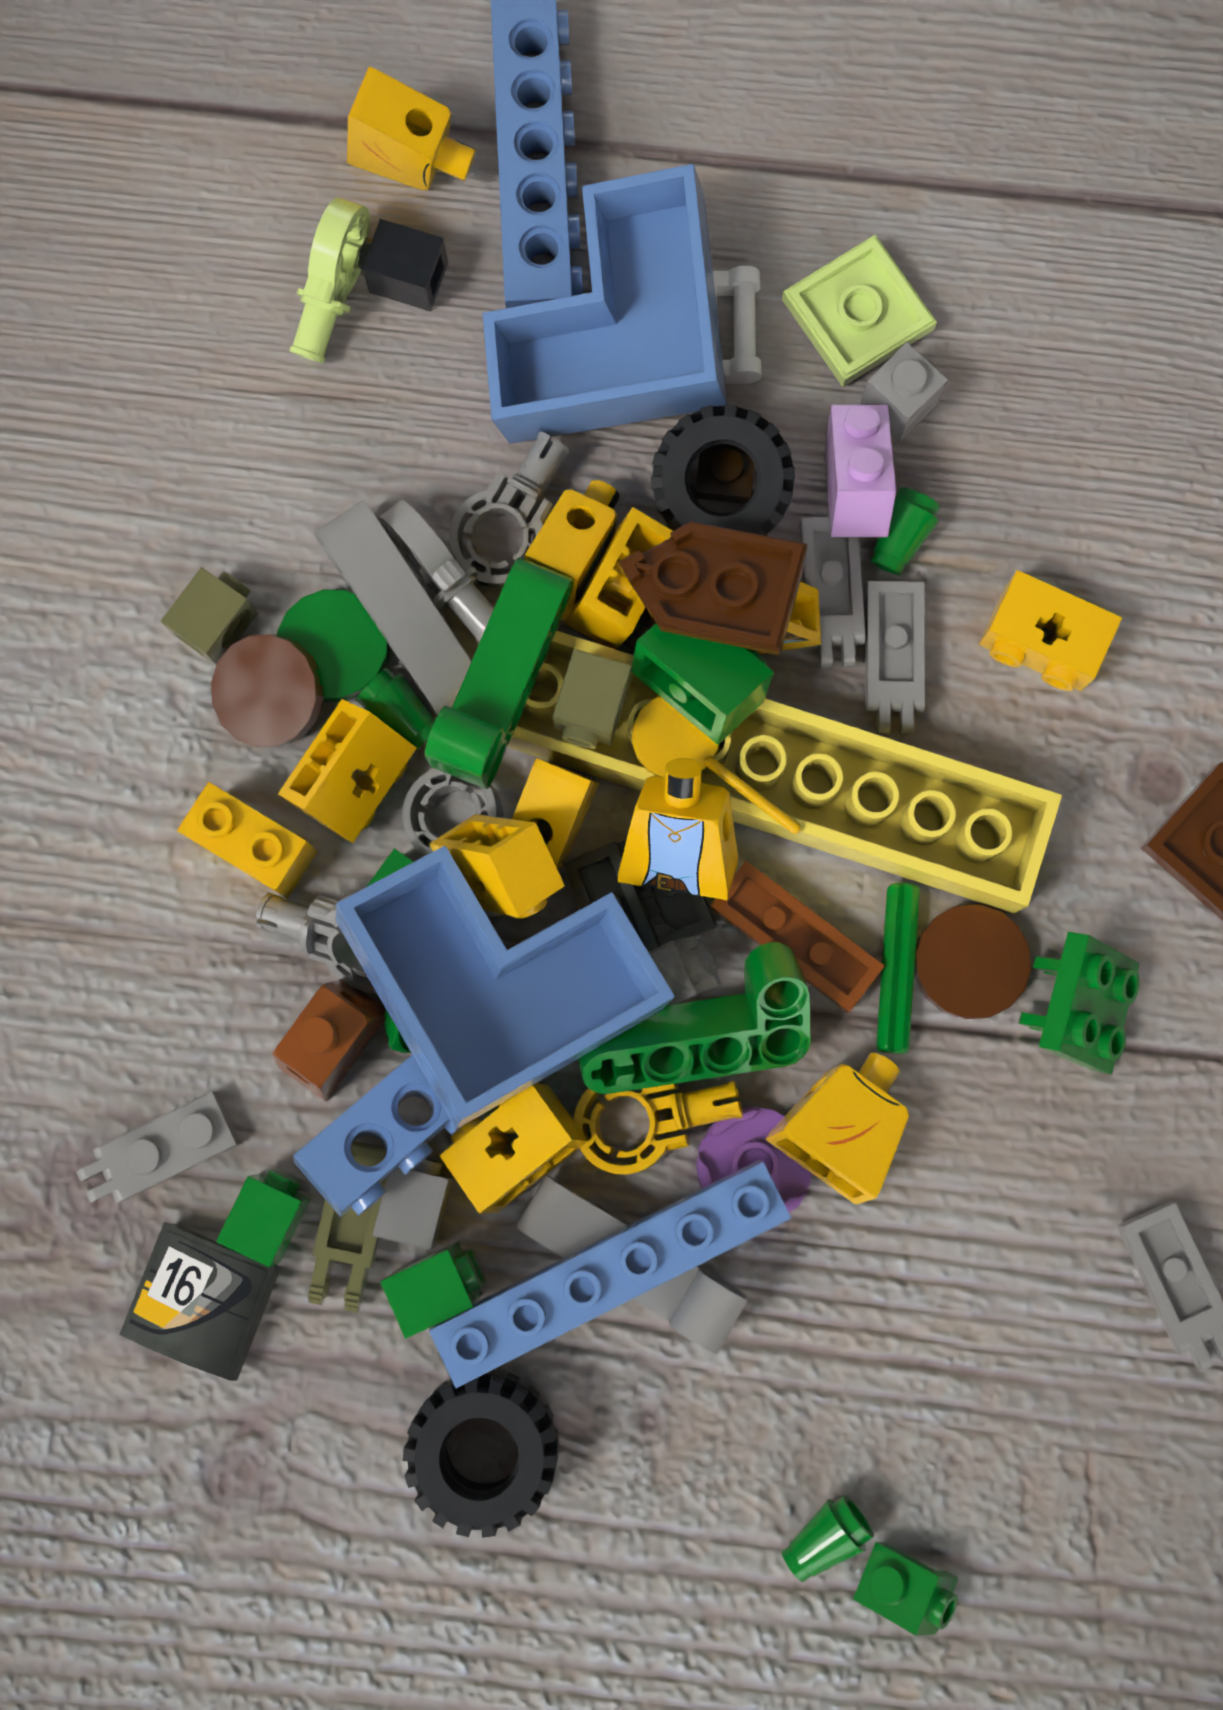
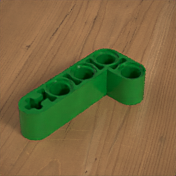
[425,557,574,789]
[578,942,811,1094]

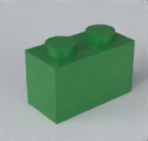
[631,624,774,745]
[380,1241,486,1339]

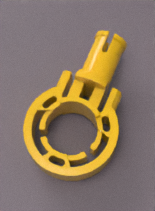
[574,1080,743,1175]

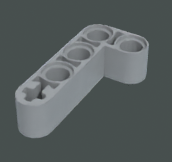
[314,500,471,715]
[516,1175,748,1354]

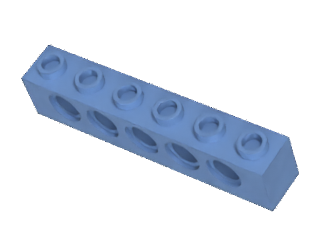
[491,0,583,308]
[293,1055,464,1217]
[429,1160,791,1388]

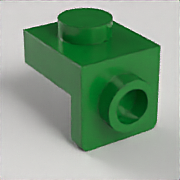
[853,1542,958,1636]

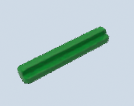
[876,883,920,1054]

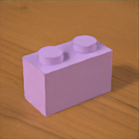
[825,405,896,537]

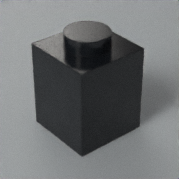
[358,218,448,312]

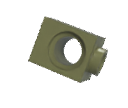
[160,567,258,665]
[553,649,631,749]

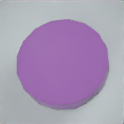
[696,1106,812,1213]

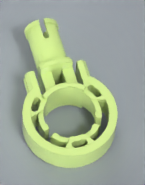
[289,197,370,364]

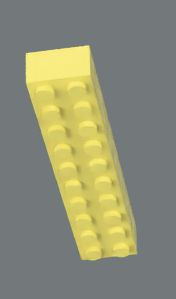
[508,631,1062,914]

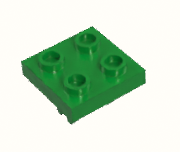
[1018,931,1140,1075]

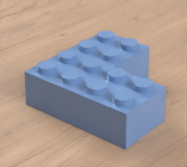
[482,164,727,444]
[335,846,675,1130]

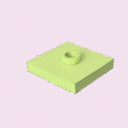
[782,235,937,387]

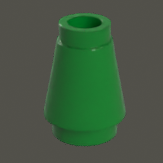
[870,487,940,576]
[355,667,435,751]
[781,1495,874,1583]

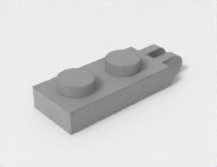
[799,517,865,669]
[865,581,925,734]
[76,1091,241,1204]
[1116,1201,1223,1371]

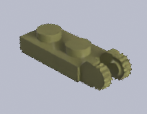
[308,1141,387,1313]

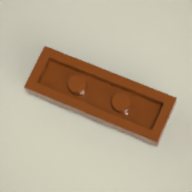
[710,860,884,1013]

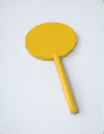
[632,697,801,834]

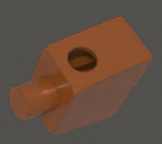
[272,979,386,1102]

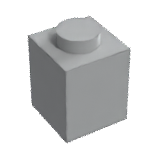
[860,342,948,443]
[372,1159,453,1250]

